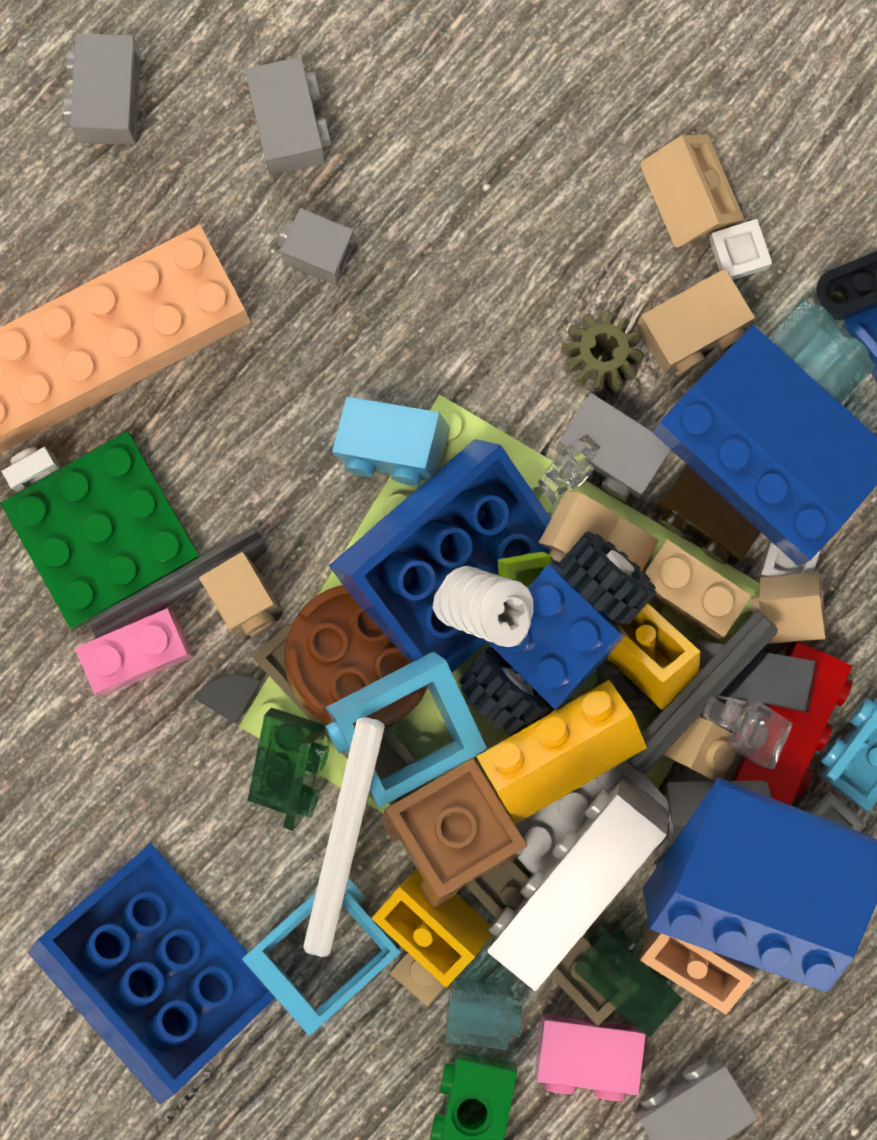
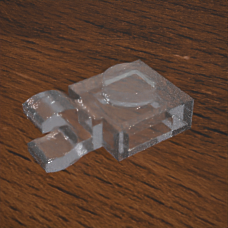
[532,434,601,518]
[702,697,793,769]

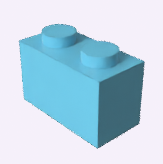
[332,396,450,486]

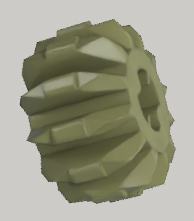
[561,310,644,395]

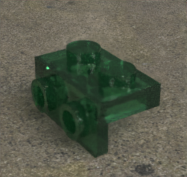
[247,707,329,831]
[574,925,683,1036]

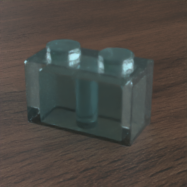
[445,977,522,1050]

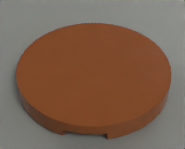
[284,585,428,729]

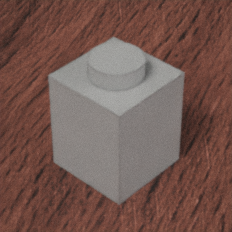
[277,208,355,286]

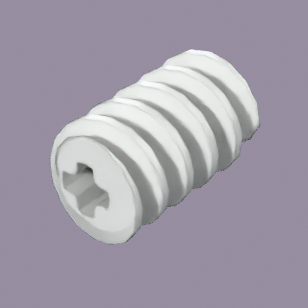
[432,566,534,647]

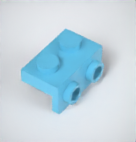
[817,697,877,812]

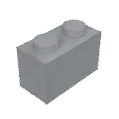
[64,33,141,145]
[245,57,331,176]
[556,393,671,501]
[634,1057,758,1140]

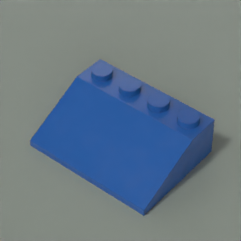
[652,325,877,567]
[329,439,562,672]
[643,778,877,993]
[28,843,275,1104]

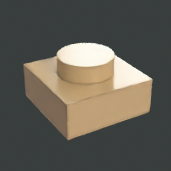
[390,952,444,1007]

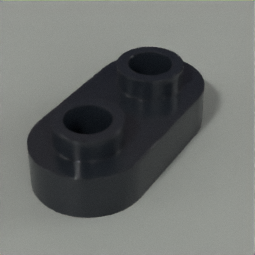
[813,251,877,320]

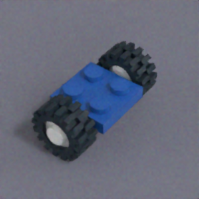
[459,531,657,736]

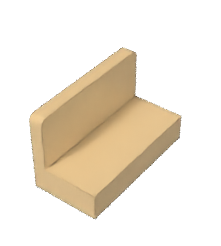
[640,134,745,248]

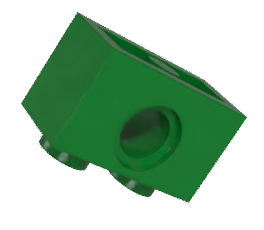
[430,1051,517,1140]

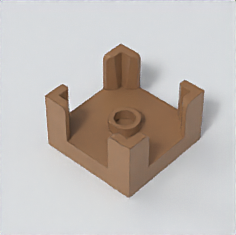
[381,758,527,909]

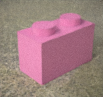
[75,608,194,696]
[534,1013,646,1101]

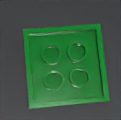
[0,431,200,630]

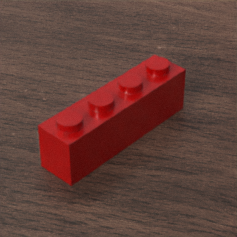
[733,641,853,805]

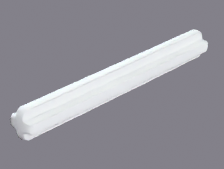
[303,717,384,957]

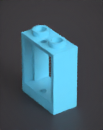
[325,652,488,808]
[242,878,401,1037]

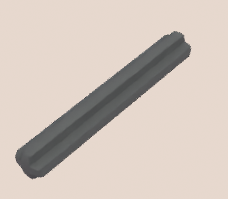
[89,528,268,638]
[627,611,778,773]

